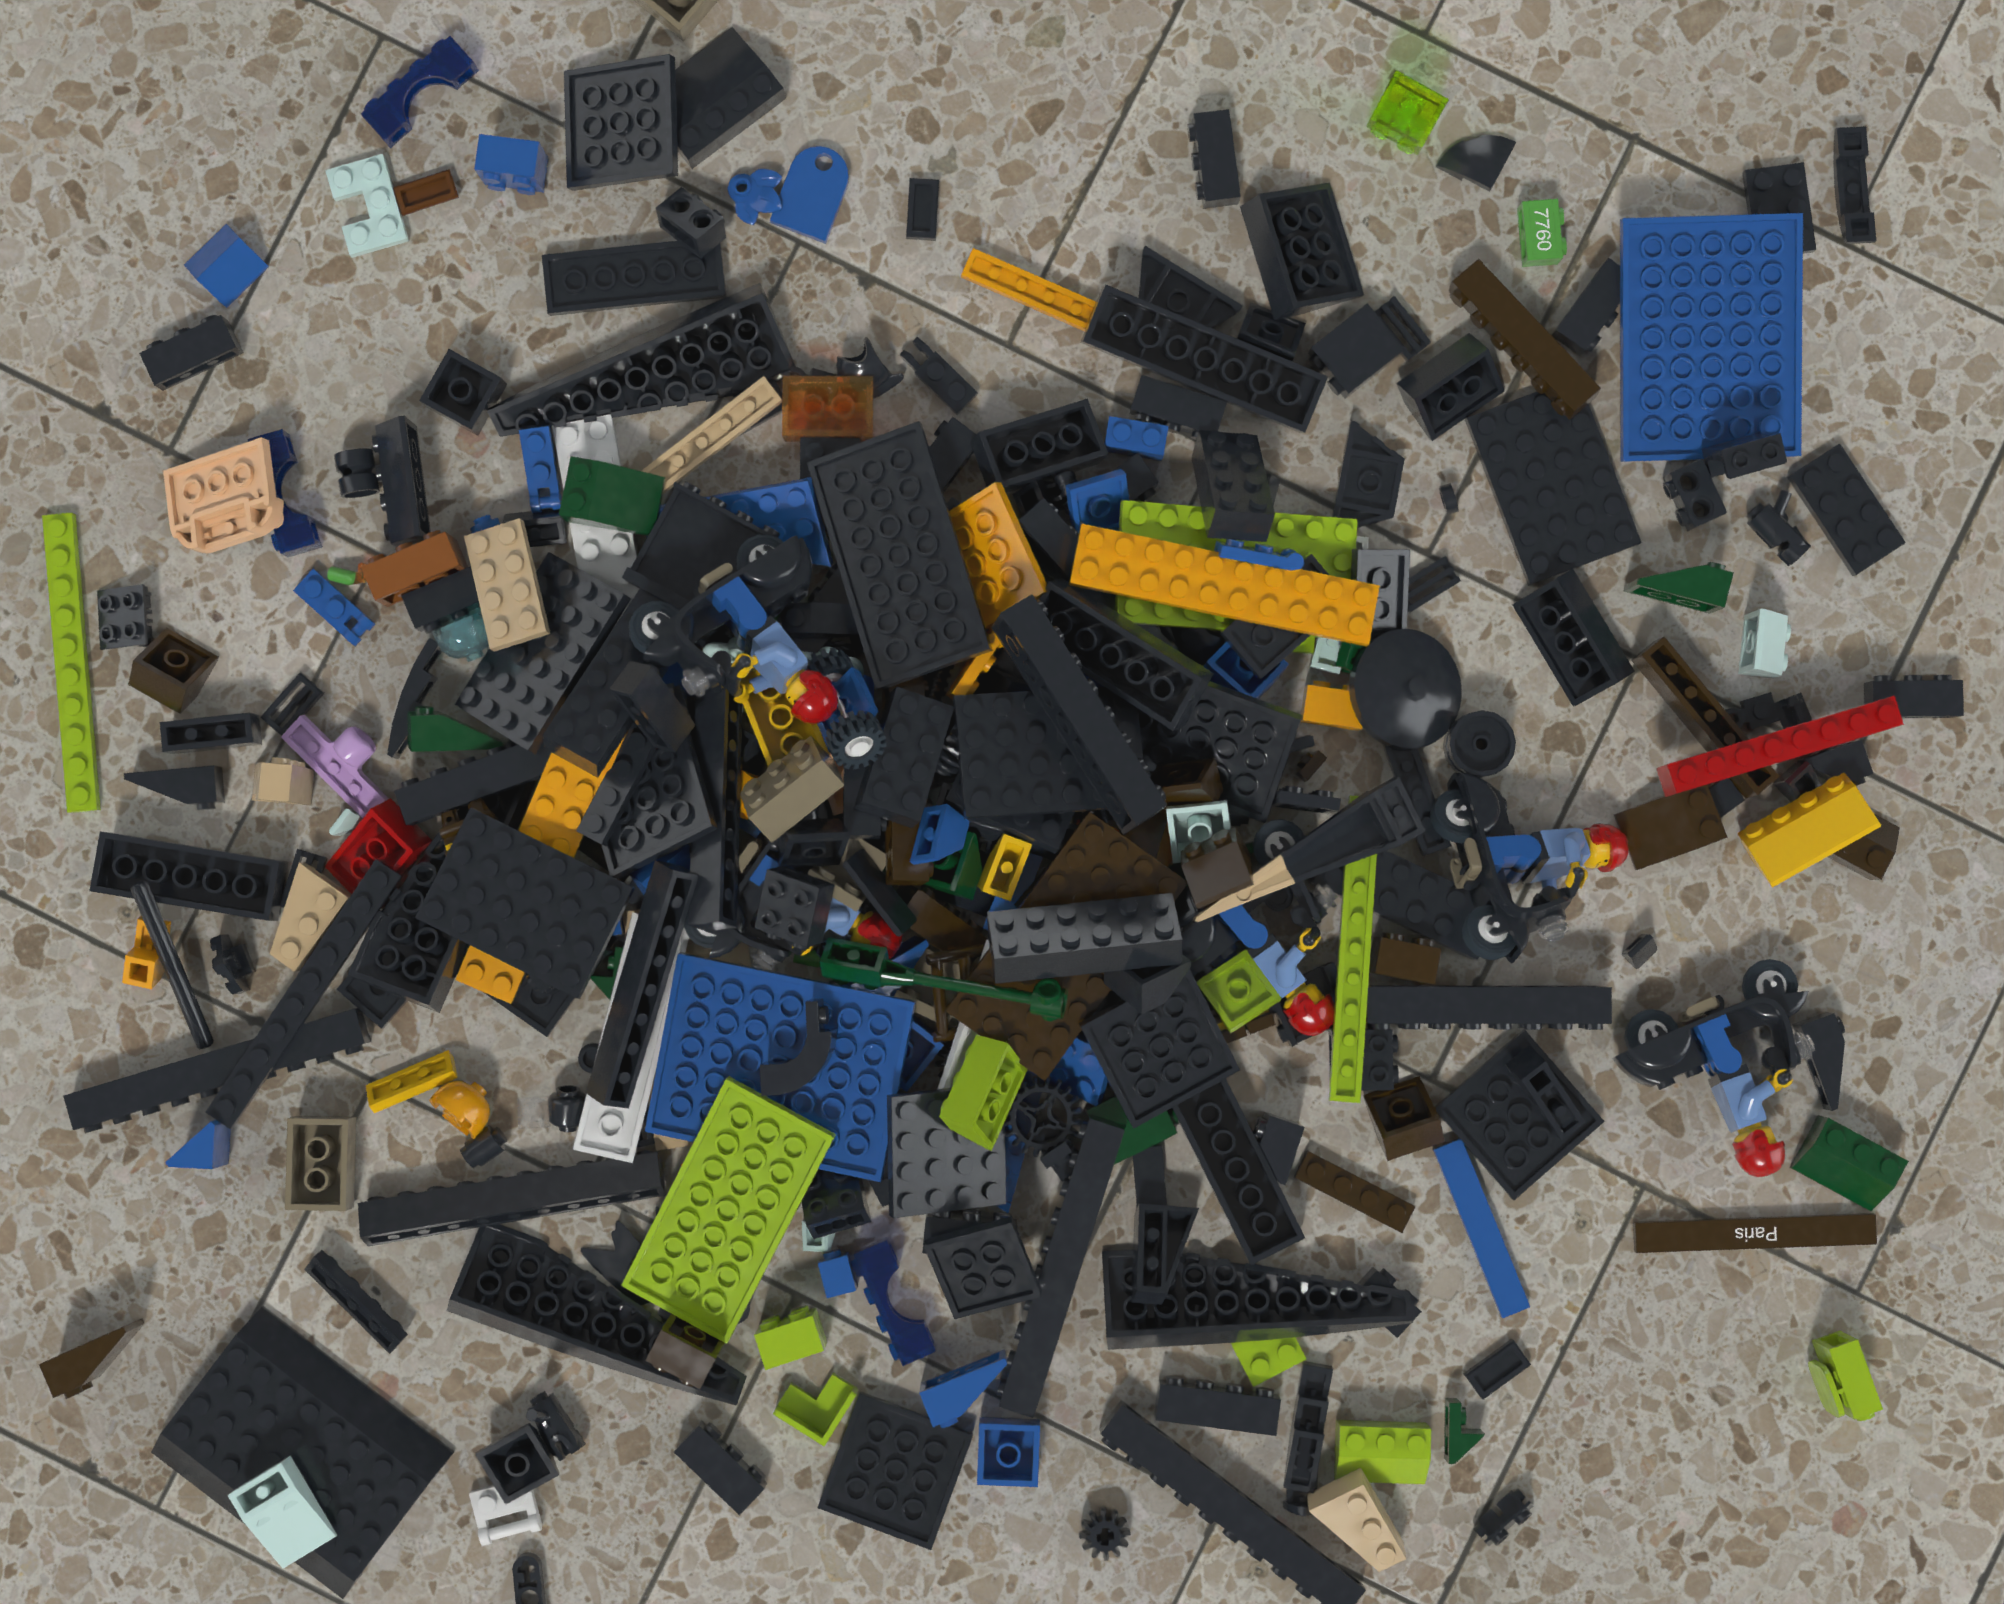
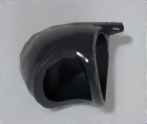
[836,337,904,403]
[1159,626,1226,666]

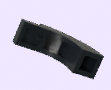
[760,998,837,1096]

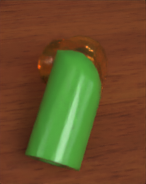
[327,562,367,585]

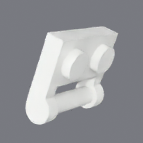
[469,1485,542,1546]

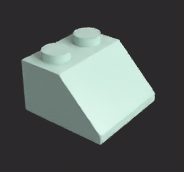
[1738,609,1791,678]
[1166,800,1231,863]

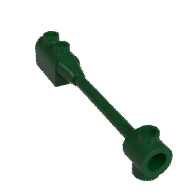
[820,937,1068,1021]

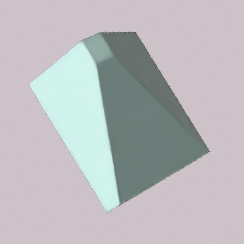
[329,808,363,836]
[802,1220,835,1252]

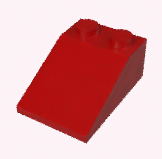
[324,798,432,894]

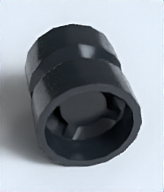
[334,448,380,498]

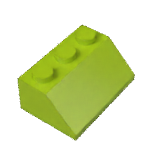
[939,1035,1028,1151]
[1334,1420,1431,1484]

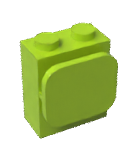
[1808,1330,1883,1421]

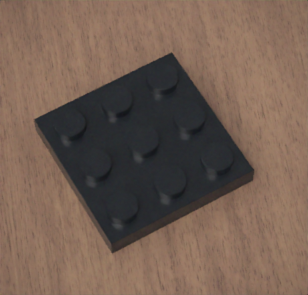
[924,1216,1042,1319]

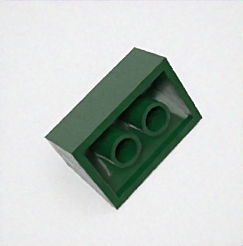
[882,832,982,900]
[1790,1115,1909,1211]

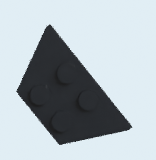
[1138,246,1243,329]
[1332,420,1405,528]

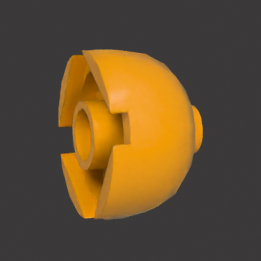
[429,1081,490,1139]

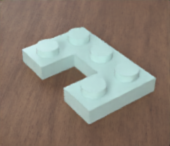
[325,154,409,258]

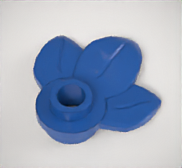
[728,169,782,225]

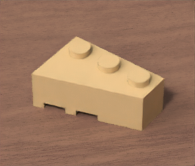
[252,757,314,805]
[270,862,351,972]
[1307,1468,1406,1572]

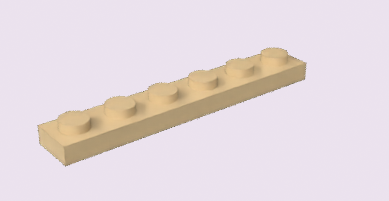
[641,376,783,494]

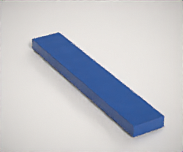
[1433,1138,1530,1318]

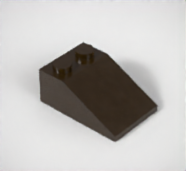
[1614,785,1728,870]
[39,1318,145,1399]

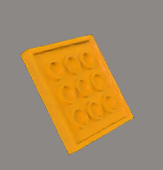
[949,482,1047,630]

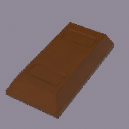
[393,169,459,216]

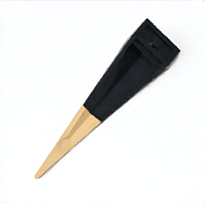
[1193,776,1426,922]

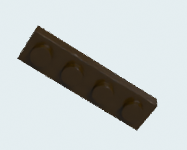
[1294,1150,1416,1233]

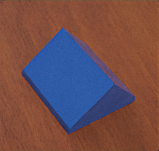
[184,224,269,308]
[165,1120,231,1169]

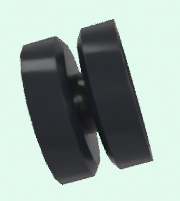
[1443,710,1516,778]

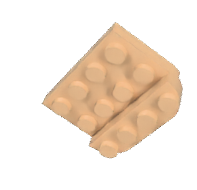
[163,437,284,554]

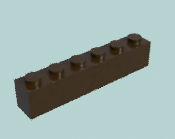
[1449,259,1601,420]
[1631,636,1780,799]

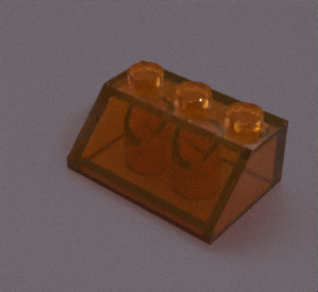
[782,376,874,442]

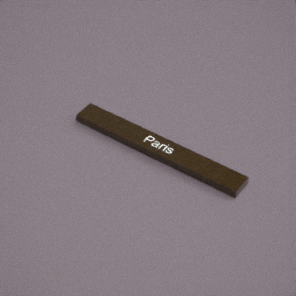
[1633,1213,1877,1253]

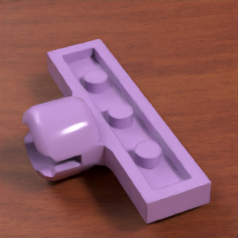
[281,715,389,818]

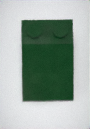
[559,456,666,536]
[1623,562,1734,614]

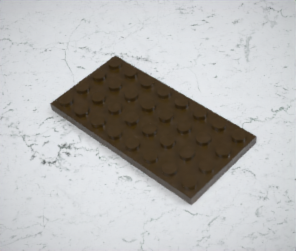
[945,811,1188,1081]

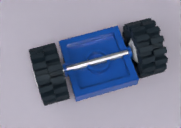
[807,648,887,769]

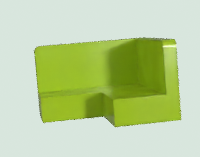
[773,1373,858,1446]

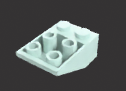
[228,1456,337,1568]

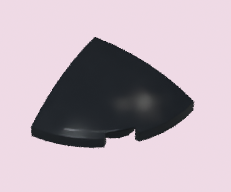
[1436,135,1516,192]

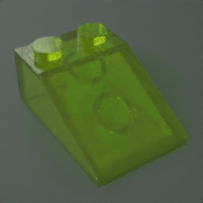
[1366,70,1449,155]

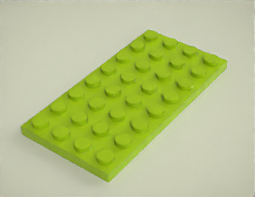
[1115,500,1357,638]
[621,1076,836,1344]

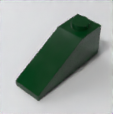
[407,706,503,752]

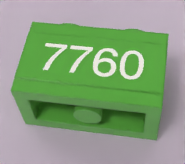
[1517,199,1567,267]

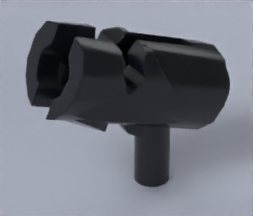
[1747,490,1811,566]
[526,1391,586,1461]

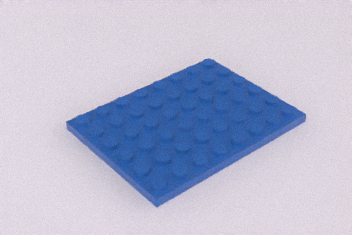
[1620,213,1803,462]
[645,952,916,1182]

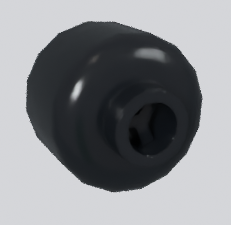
[548,1085,586,1132]

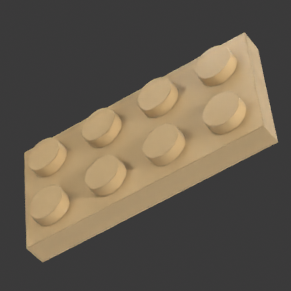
[464,518,550,651]

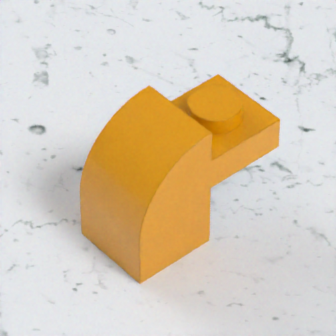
[122,916,171,990]

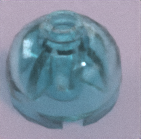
[432,612,489,662]

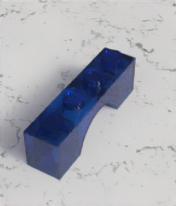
[361,36,479,149]
[248,429,322,557]
[851,1237,937,1366]

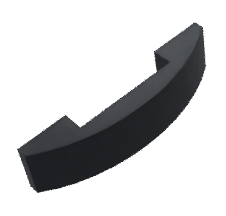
[1833,126,1877,244]

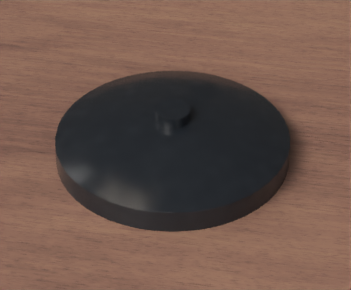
[1349,629,1462,750]

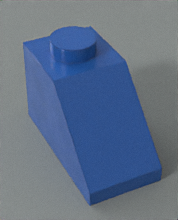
[910,804,970,865]

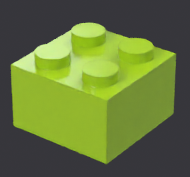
[754,1305,827,1370]

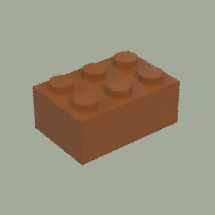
[361,530,468,607]

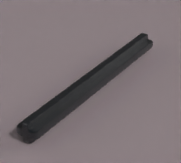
[131,881,214,1049]

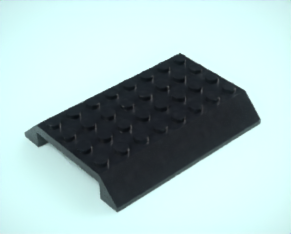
[151,1306,454,1599]

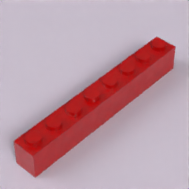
[1656,696,1904,797]

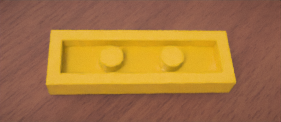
[365,1050,458,1113]

